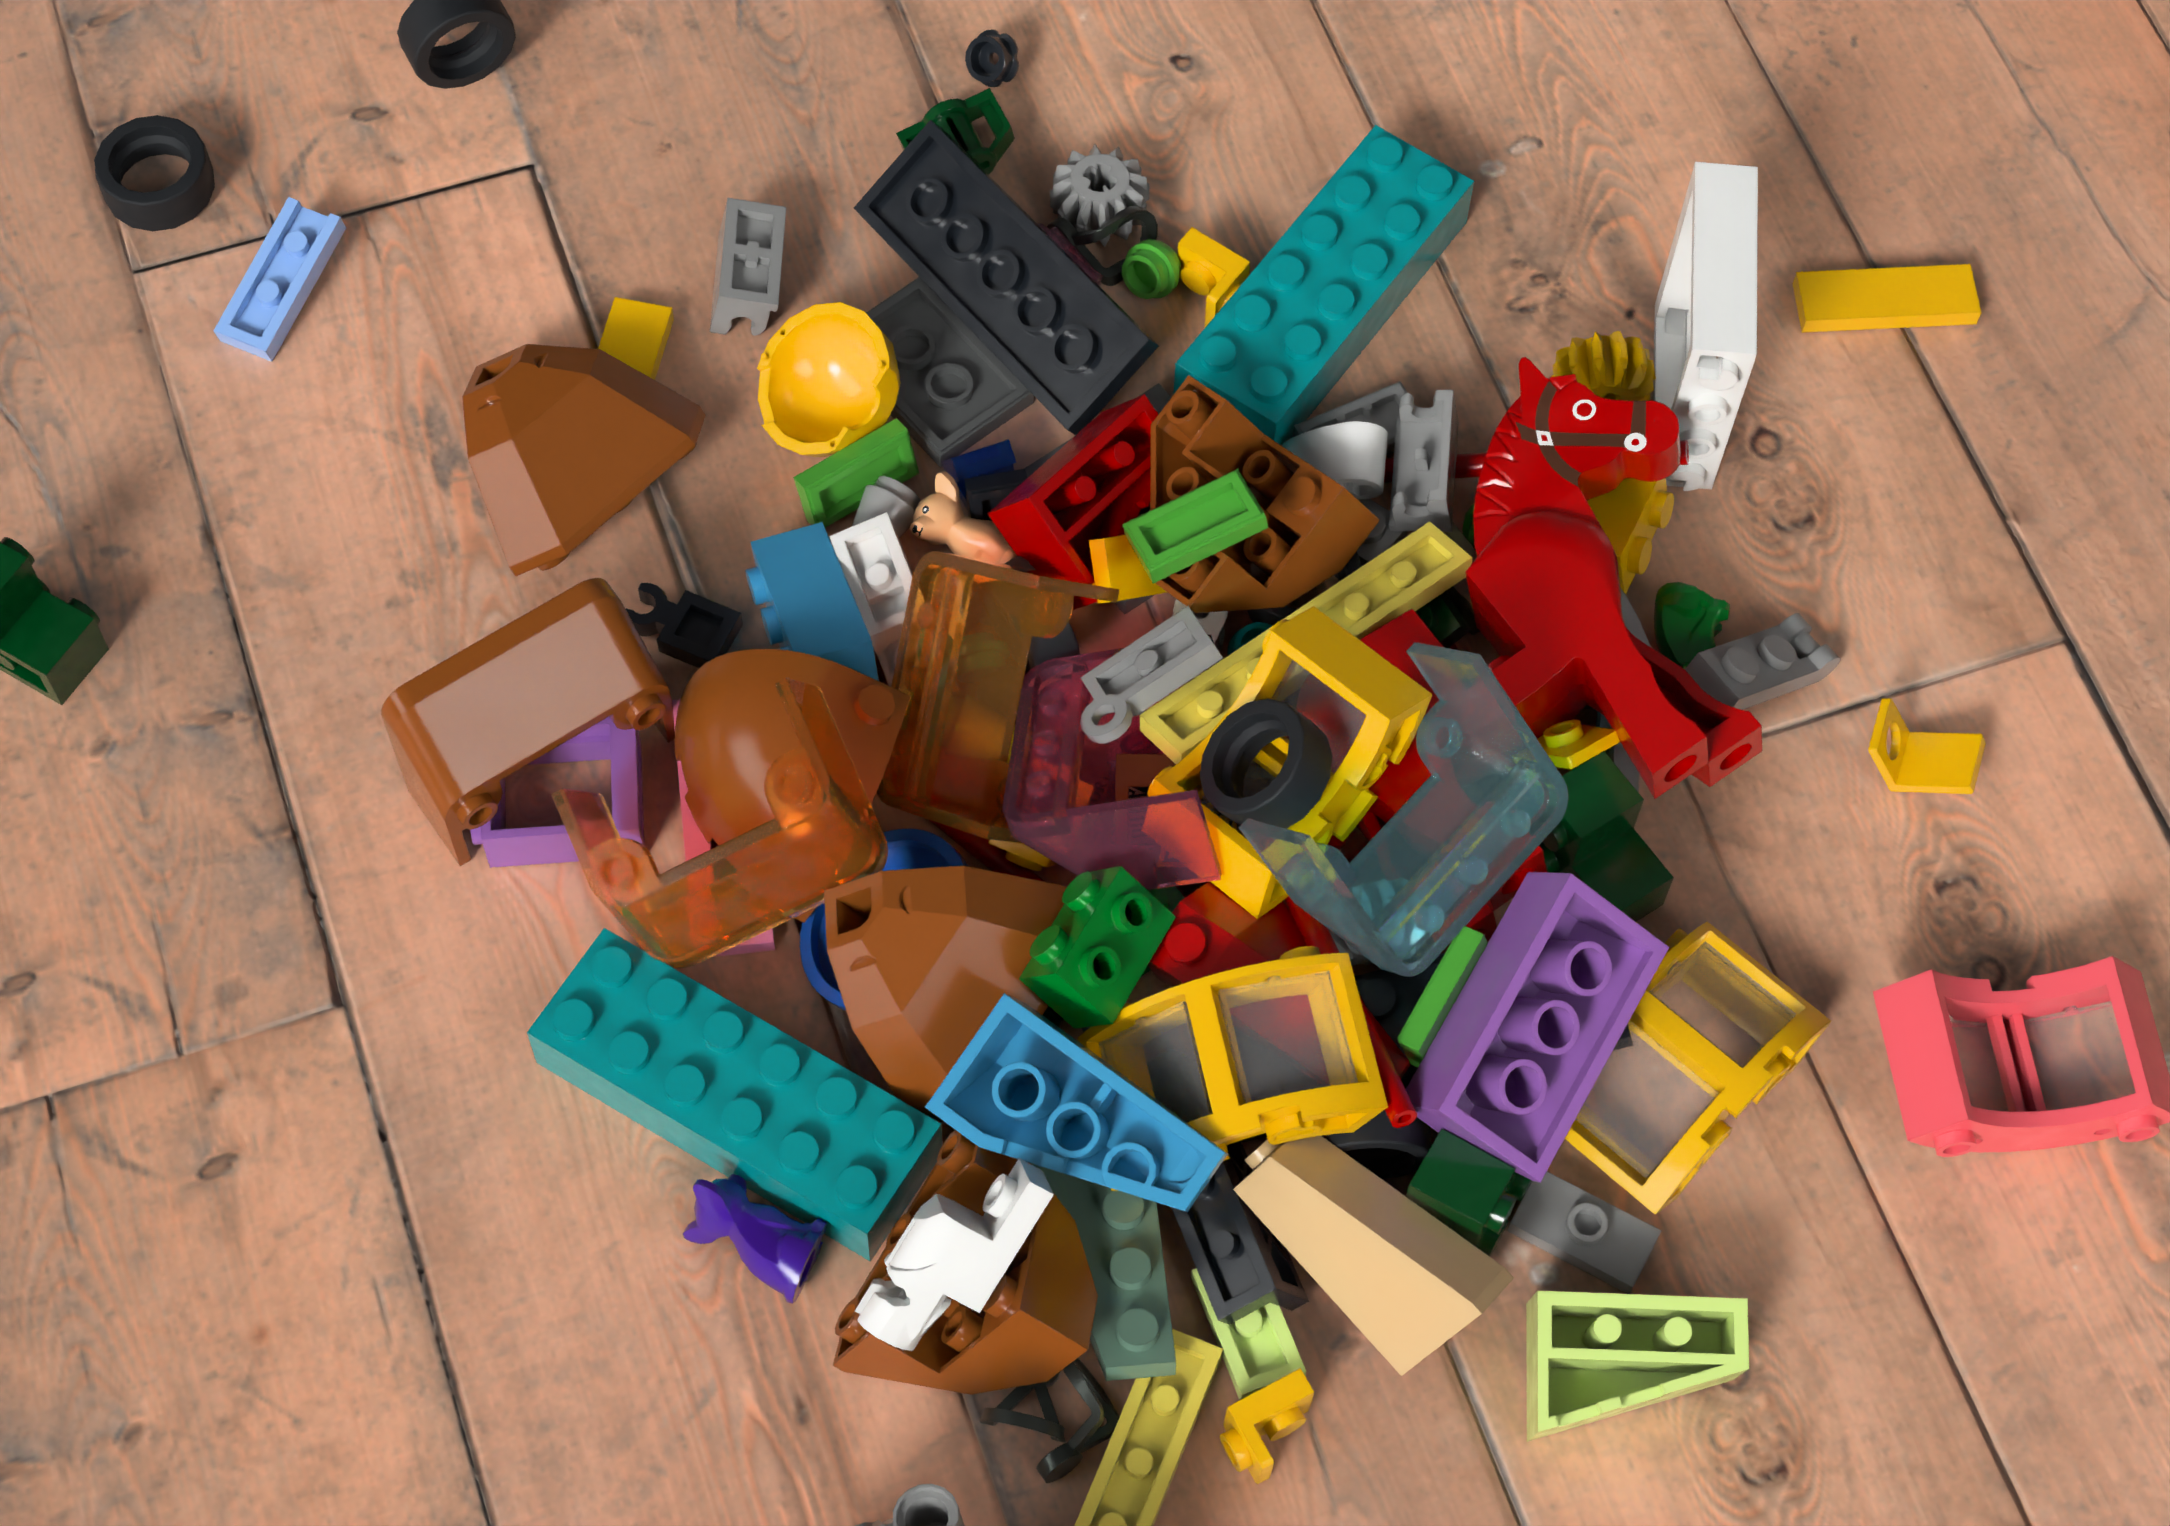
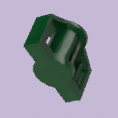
[896,88,1015,175]

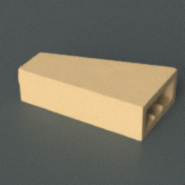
[1233,1136,1514,1376]

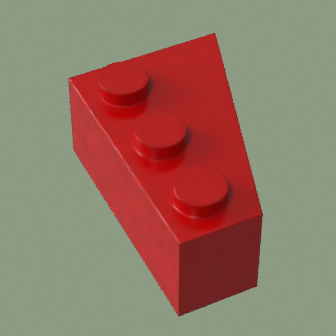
[988,394,1159,613]

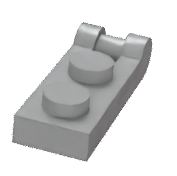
[1685,613,1840,710]

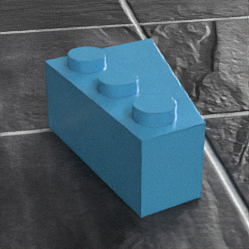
[745,522,879,681]

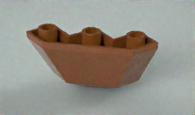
[462,344,706,576]
[1150,375,1380,613]
[824,866,1067,1122]
[833,1130,1098,1395]

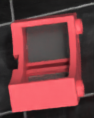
[1873,956,2170,1157]

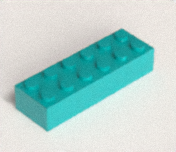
[1173,125,1474,446]
[527,928,943,1262]

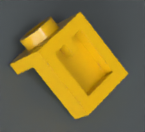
[1178,227,1250,327]
[1220,1368,1315,1484]

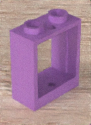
[470,717,645,868]

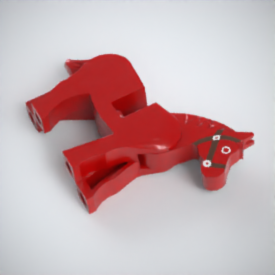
[1287,357,1763,956]

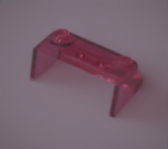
[1002,634,1221,890]

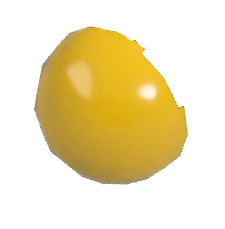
[756,302,901,457]

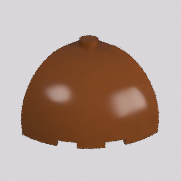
[675,649,911,923]

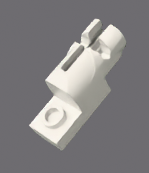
[829,512,962,722]
[855,1158,1054,1351]

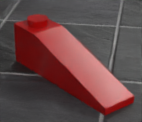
[1148,881,1411,1087]

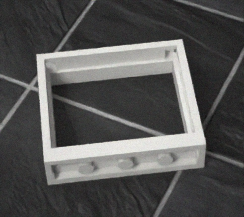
[1653,162,1758,491]

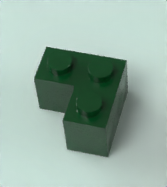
[0,537,109,705]
[1528,751,1674,922]
[1406,1129,1532,1257]

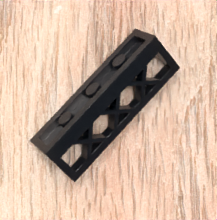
[1151,1049,1309,1325]

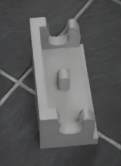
[710,198,786,336]
[1389,390,1459,532]

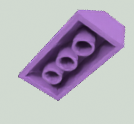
[1406,872,1669,1183]

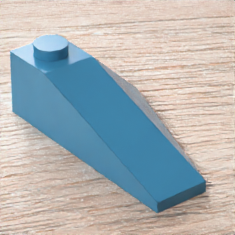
[925,993,1228,1212]

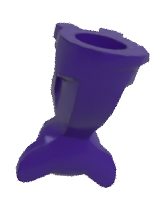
[683,1174,827,1304]

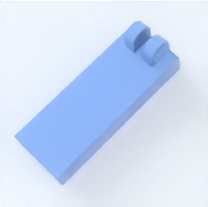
[213,197,346,362]

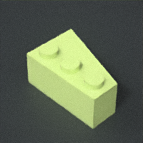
[1526,1291,1749,1442]

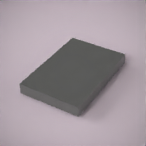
[866,277,1034,468]

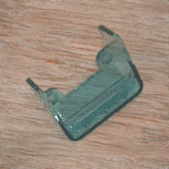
[1239,642,1568,977]

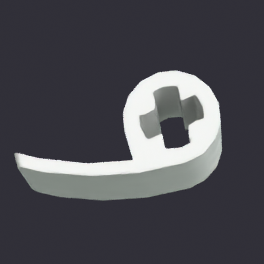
[1282,421,1388,499]

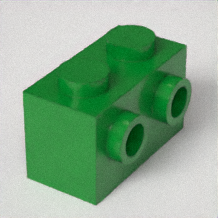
[1019,866,1176,1029]

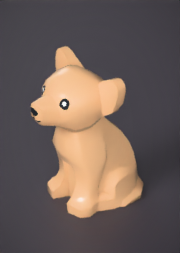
[910,471,1017,576]

